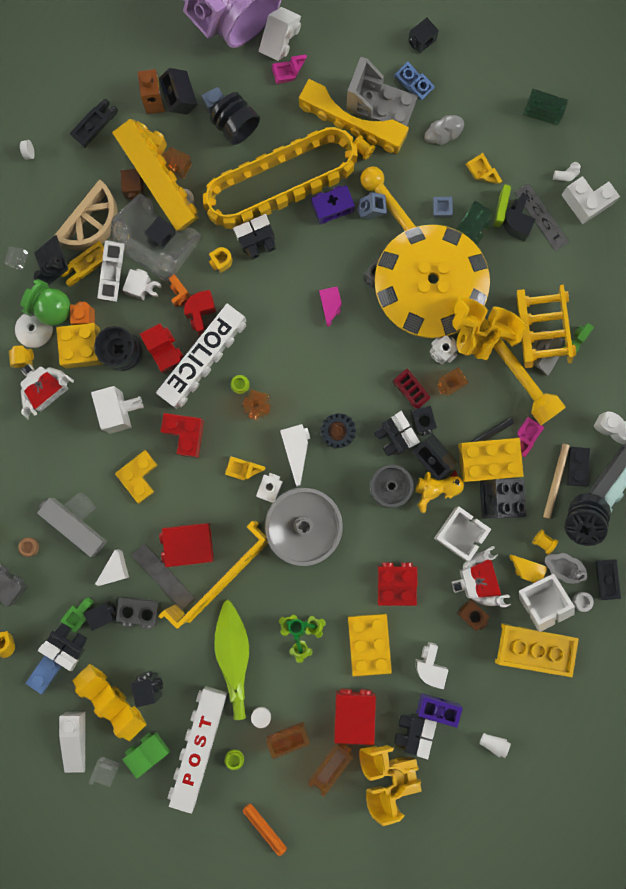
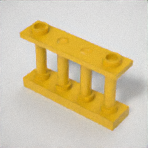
[516,284,576,368]

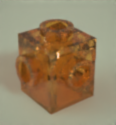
[242,389,271,420]

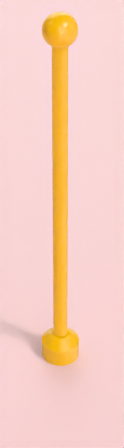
[360,166,566,426]

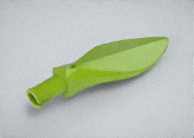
[214,599,249,720]

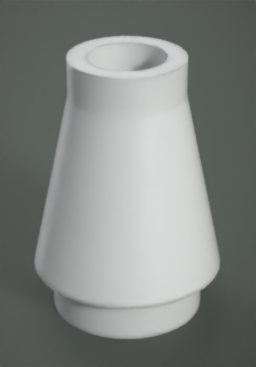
[480,733,511,758]

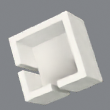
[434,506,491,562]
[519,574,575,632]

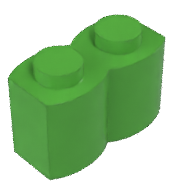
[122,732,170,779]

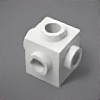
[429,336,458,365]

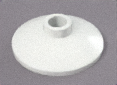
[15,314,53,348]

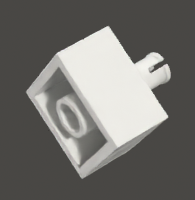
[91,386,144,434]

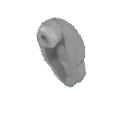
[424,115,464,145]
[545,553,587,584]

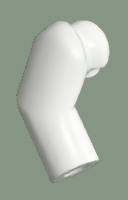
[553,162,581,182]

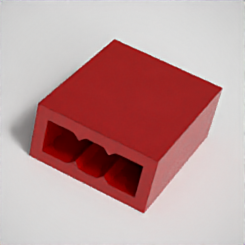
[159,523,214,567]
[334,688,376,745]

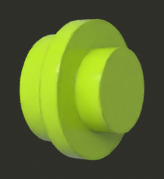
[231,375,250,394]
[224,749,244,770]

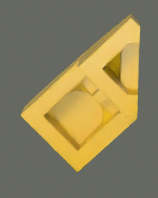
[466,153,503,184]
[224,456,266,480]
[509,554,547,583]

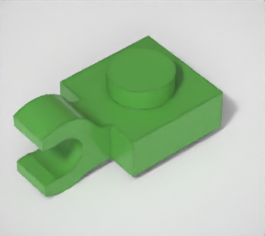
[563,323,594,353]
[60,597,94,633]

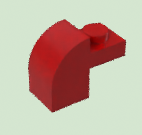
[184,290,216,335]

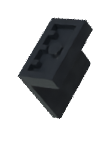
[480,479,526,519]

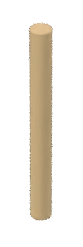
[543,444,570,519]

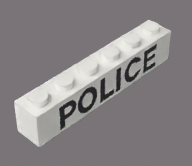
[156,303,246,409]

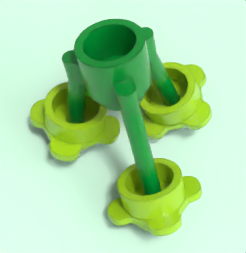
[279,615,326,663]

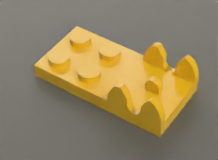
[495,623,579,677]

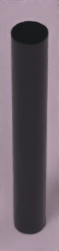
[470,417,514,442]

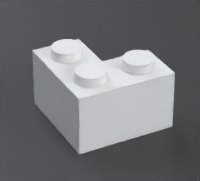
[258,7,301,61]
[561,176,620,225]

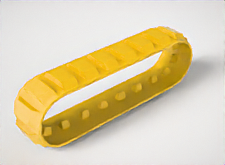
[203,127,357,229]

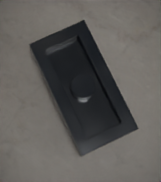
[567,447,590,487]
[595,559,621,600]

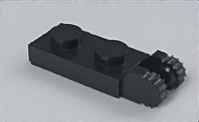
[70,99,118,148]

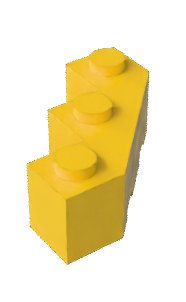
[72,664,147,742]

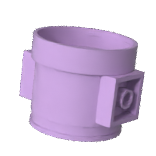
[183,0,281,48]

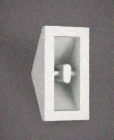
[95,549,129,586]

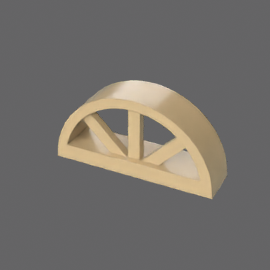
[54,179,118,251]

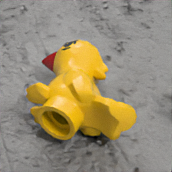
[415,470,464,513]

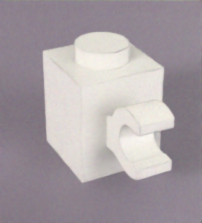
[123,269,161,301]

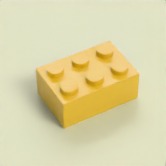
[458,438,524,482]

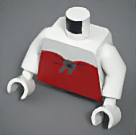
[20,364,74,420]
[451,546,511,607]

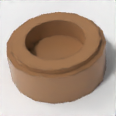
[18,538,39,557]

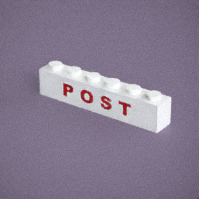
[167,686,228,814]

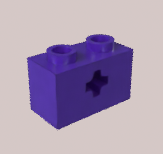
[312,185,355,225]
[416,692,463,728]

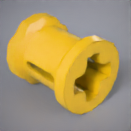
[353,135,376,160]
[532,530,558,555]

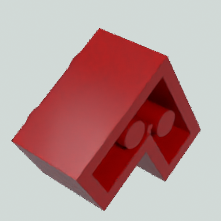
[140,323,184,374]
[161,413,205,458]

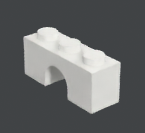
[97,240,125,302]

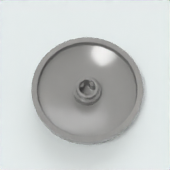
[265,488,343,566]

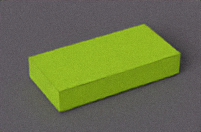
[493,184,511,228]

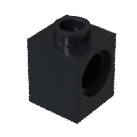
[408,17,439,53]
[144,216,176,250]
[410,406,437,436]
[84,601,117,631]

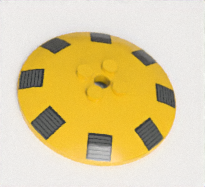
[375,225,490,338]

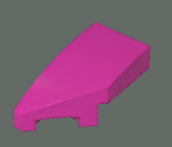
[271,54,307,84]
[319,286,342,327]
[517,416,544,457]

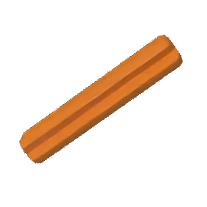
[242,803,287,856]

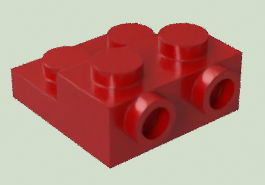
[377,562,418,606]

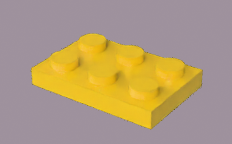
[348,614,392,676]

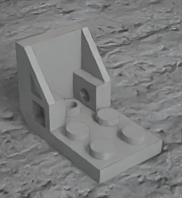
[346,56,418,126]

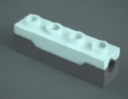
[588,444,626,512]

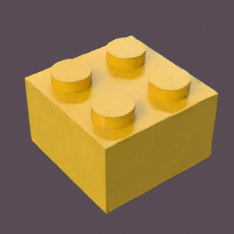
[56,323,103,369]

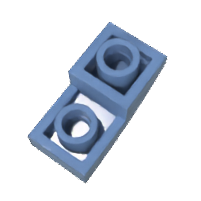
[394,62,435,101]

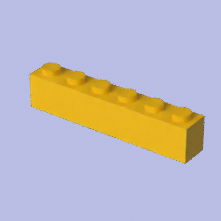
[112,119,199,231]

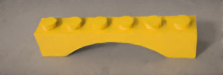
[299,79,409,154]

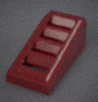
[392,368,431,409]

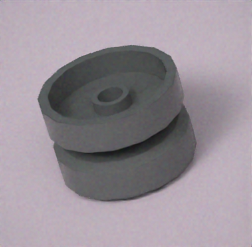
[369,465,414,508]

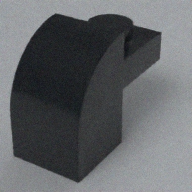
[503,193,536,242]

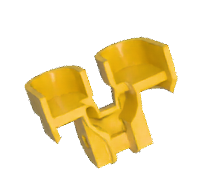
[453,296,528,360]
[359,745,422,826]

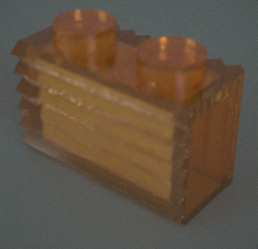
[266,722,310,759]

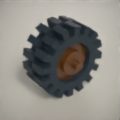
[320,413,357,448]

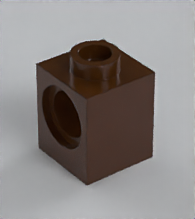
[120,169,144,200]
[456,599,490,631]

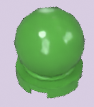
[20,279,71,326]

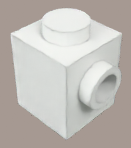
[256,473,283,503]

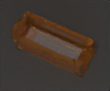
[308,743,353,797]

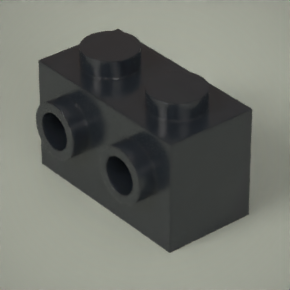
[159,68,198,114]
[412,433,458,481]
[131,671,163,708]

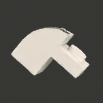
[415,642,448,689]

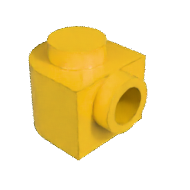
[208,247,233,274]
[8,346,34,368]
[0,631,15,658]

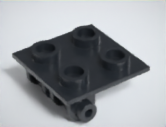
[34,235,69,286]

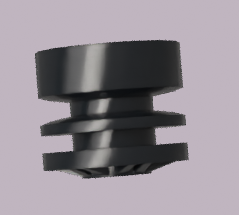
[210,92,260,145]
[94,326,143,371]
[564,493,611,546]

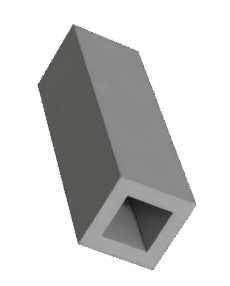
[37,498,107,557]

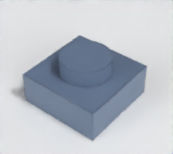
[433,197,453,218]

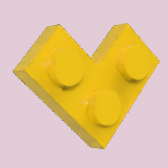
[115,450,158,504]

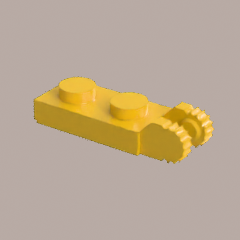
[61,241,104,287]

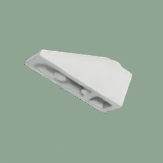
[280,424,310,487]
[59,711,85,773]

